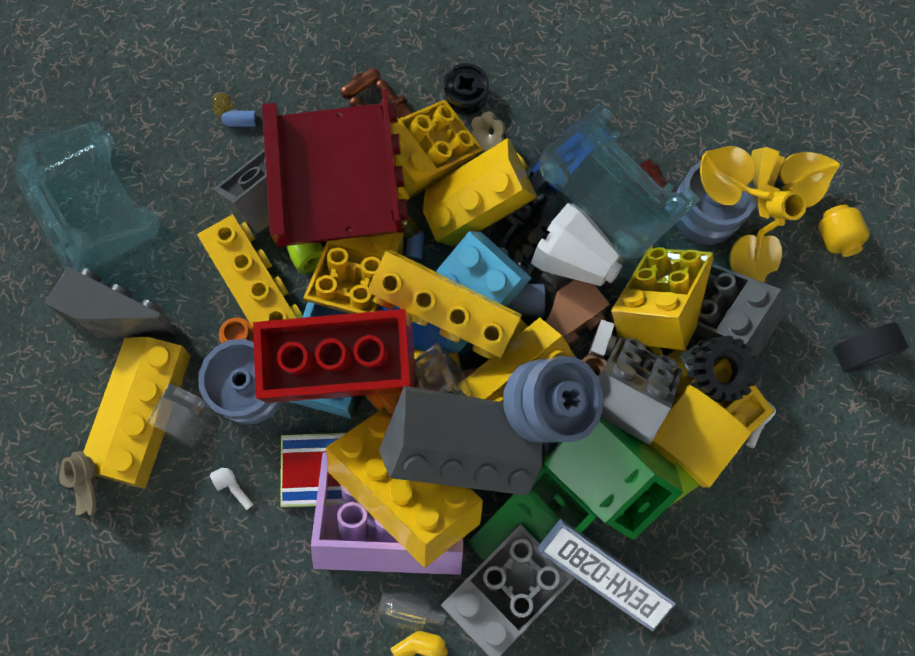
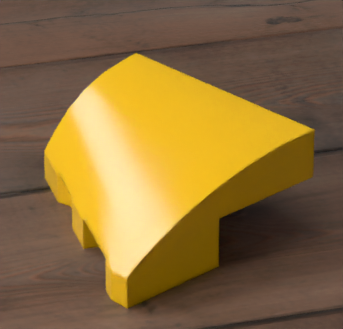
[751,147,785,219]

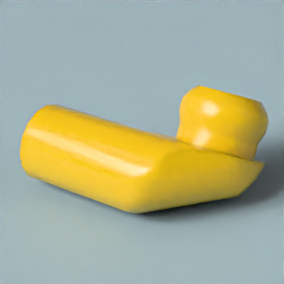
[390,631,448,656]

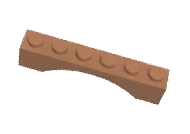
[418,279,610,393]

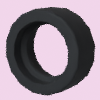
[833,322,909,373]

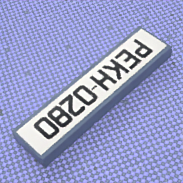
[537,518,676,632]

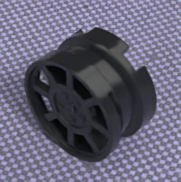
[443,63,489,115]

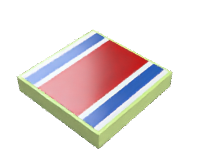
[281,433,346,508]

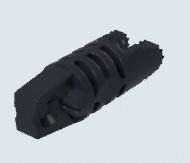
[482,169,550,250]
[513,198,559,283]

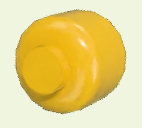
[818,204,870,257]

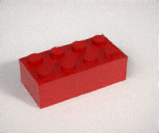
[253,309,416,403]

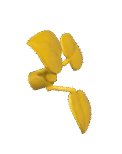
[700,146,840,283]

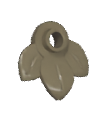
[59,451,96,516]

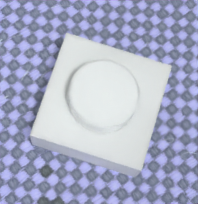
[588,319,617,357]

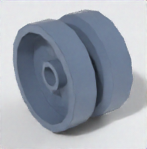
[670,161,757,245]
[199,339,283,424]
[503,356,603,443]

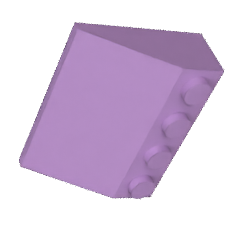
[311,452,463,575]

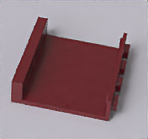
[262,89,408,247]

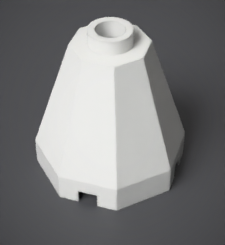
[531,203,623,286]

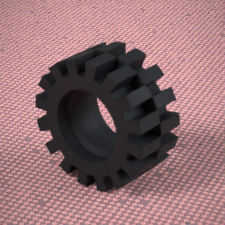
[687,336,759,402]

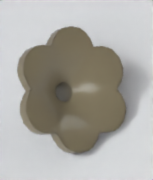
[471,112,505,152]

